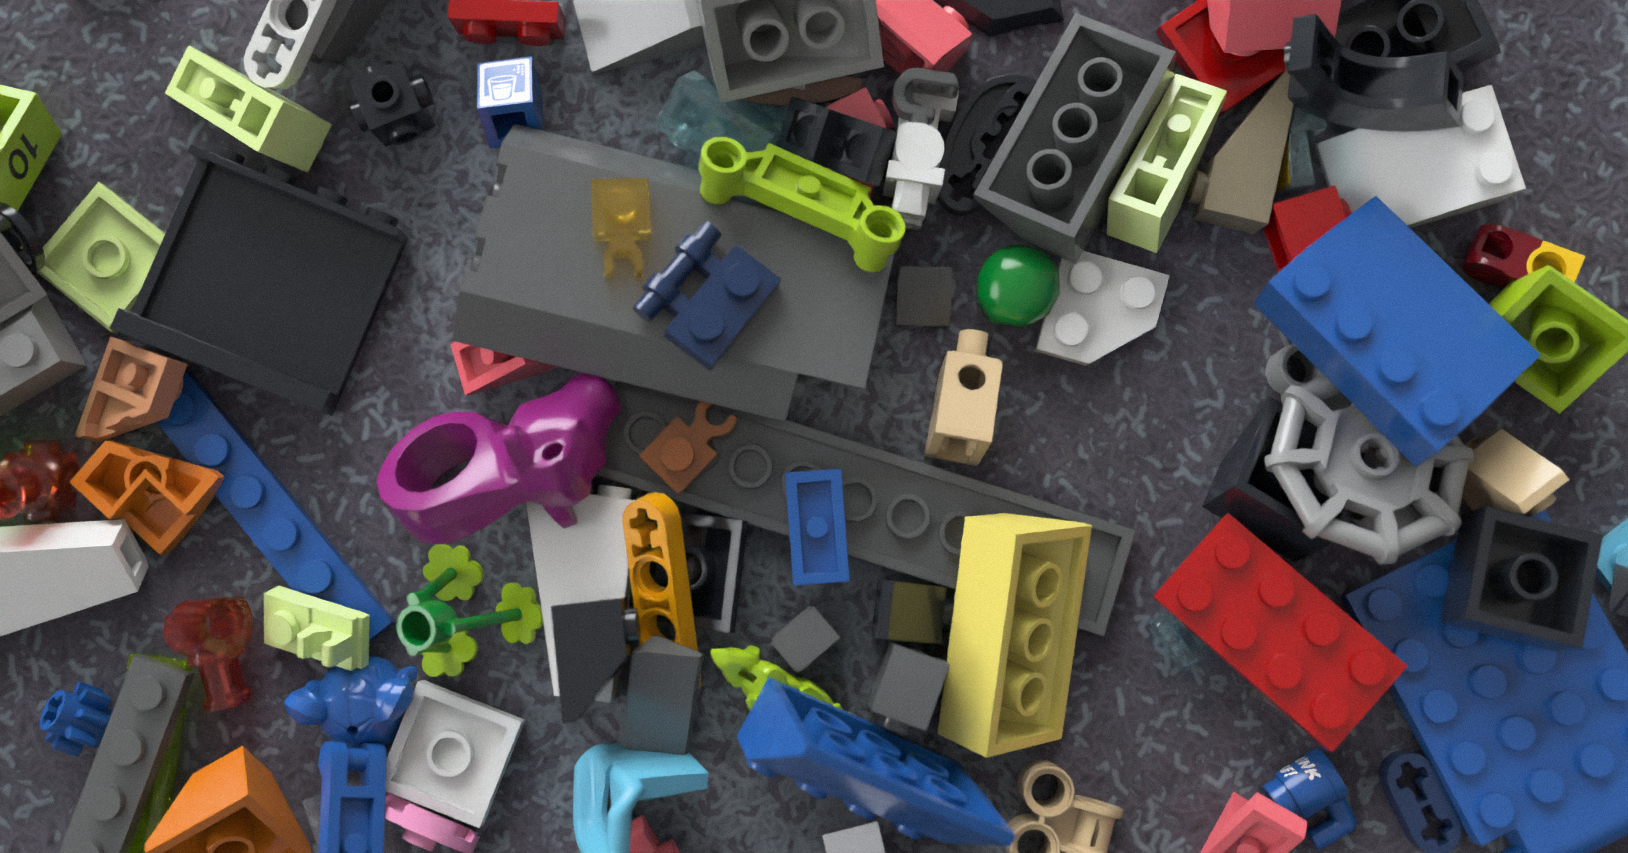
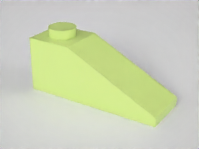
[165,45,332,173]
[1107,74,1227,253]

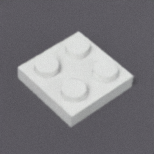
[385,680,525,828]

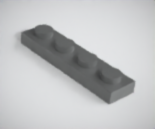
[59,655,195,853]

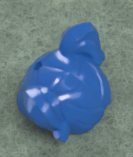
[284,655,417,748]

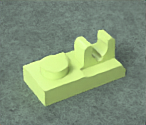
[264,586,370,671]

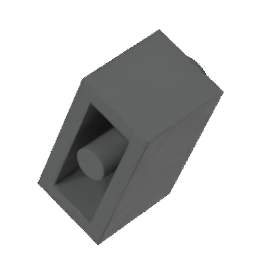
[867,640,950,735]

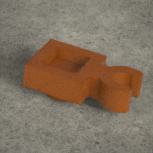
[639,401,738,495]

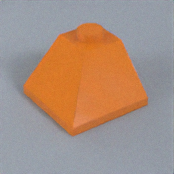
[145,746,312,853]

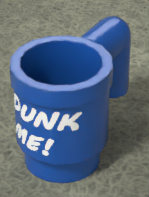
[1261,747,1357,851]

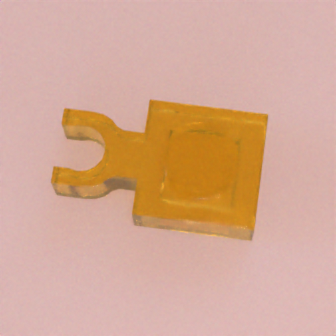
[591,178,651,279]

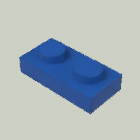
[785,469,850,586]

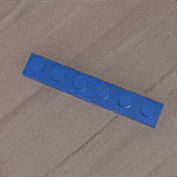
[156,370,395,643]

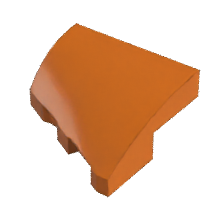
[70,441,225,555]

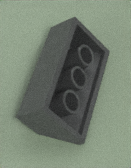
[973,13,1176,264]

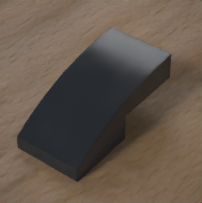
[776,96,898,186]

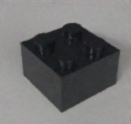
[1440,506,1603,651]

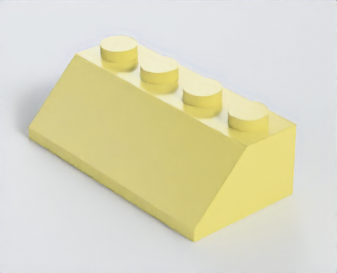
[938,513,1092,758]

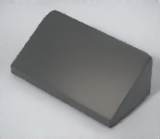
[621,635,704,755]

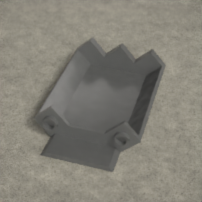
[452,123,894,421]

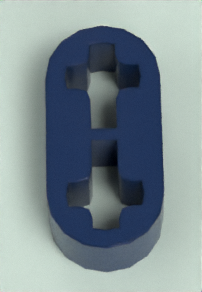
[1379,750,1462,853]

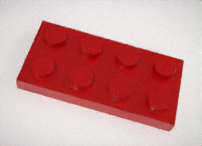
[1151,513,1408,752]

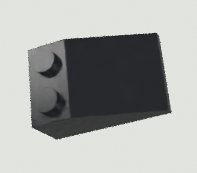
[1335,0,1501,72]

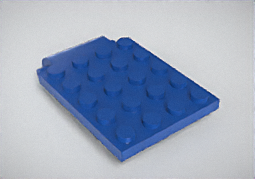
[1340,510,1628,853]

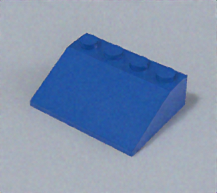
[1253,196,1541,467]
[736,677,1016,846]

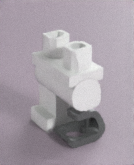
[882,68,959,230]

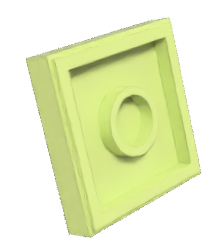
[37,182,165,334]

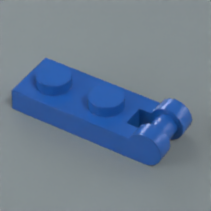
[319,741,386,853]

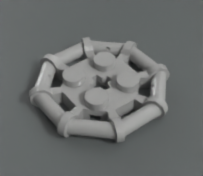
[1265,376,1475,564]

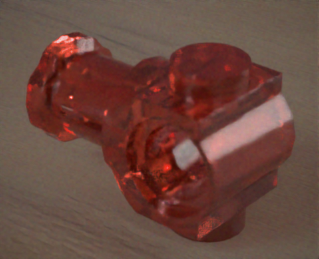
[0,440,80,521]
[163,595,254,712]

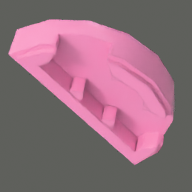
[385,791,480,853]

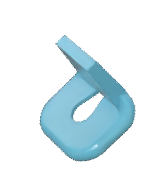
[573,743,709,853]

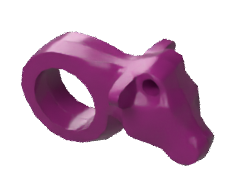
[376,373,622,545]

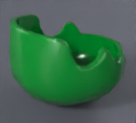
[976,245,1060,328]

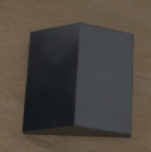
[646,512,748,633]

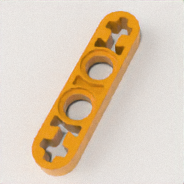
[622,492,701,690]

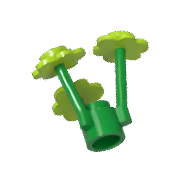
[397,544,544,677]

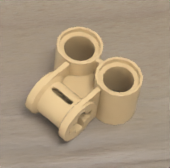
[1005,760,1123,853]

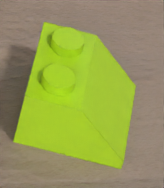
[1489,265,1628,414]

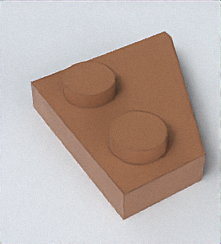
[75,336,187,442]

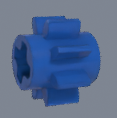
[39,681,114,757]

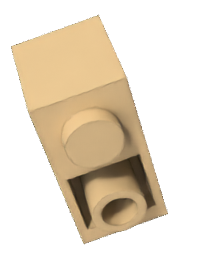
[1462,429,1569,517]

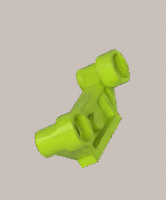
[698,137,906,272]

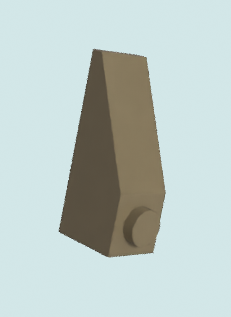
[1187,70,1294,234]

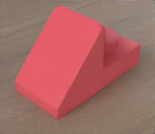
[1200,792,1308,853]

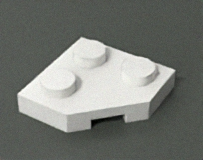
[1035,251,1170,366]

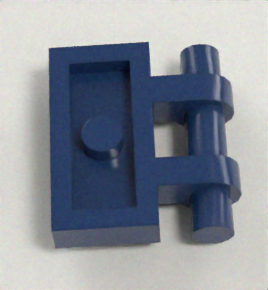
[633,221,781,371]

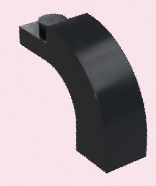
[1284,14,1464,132]

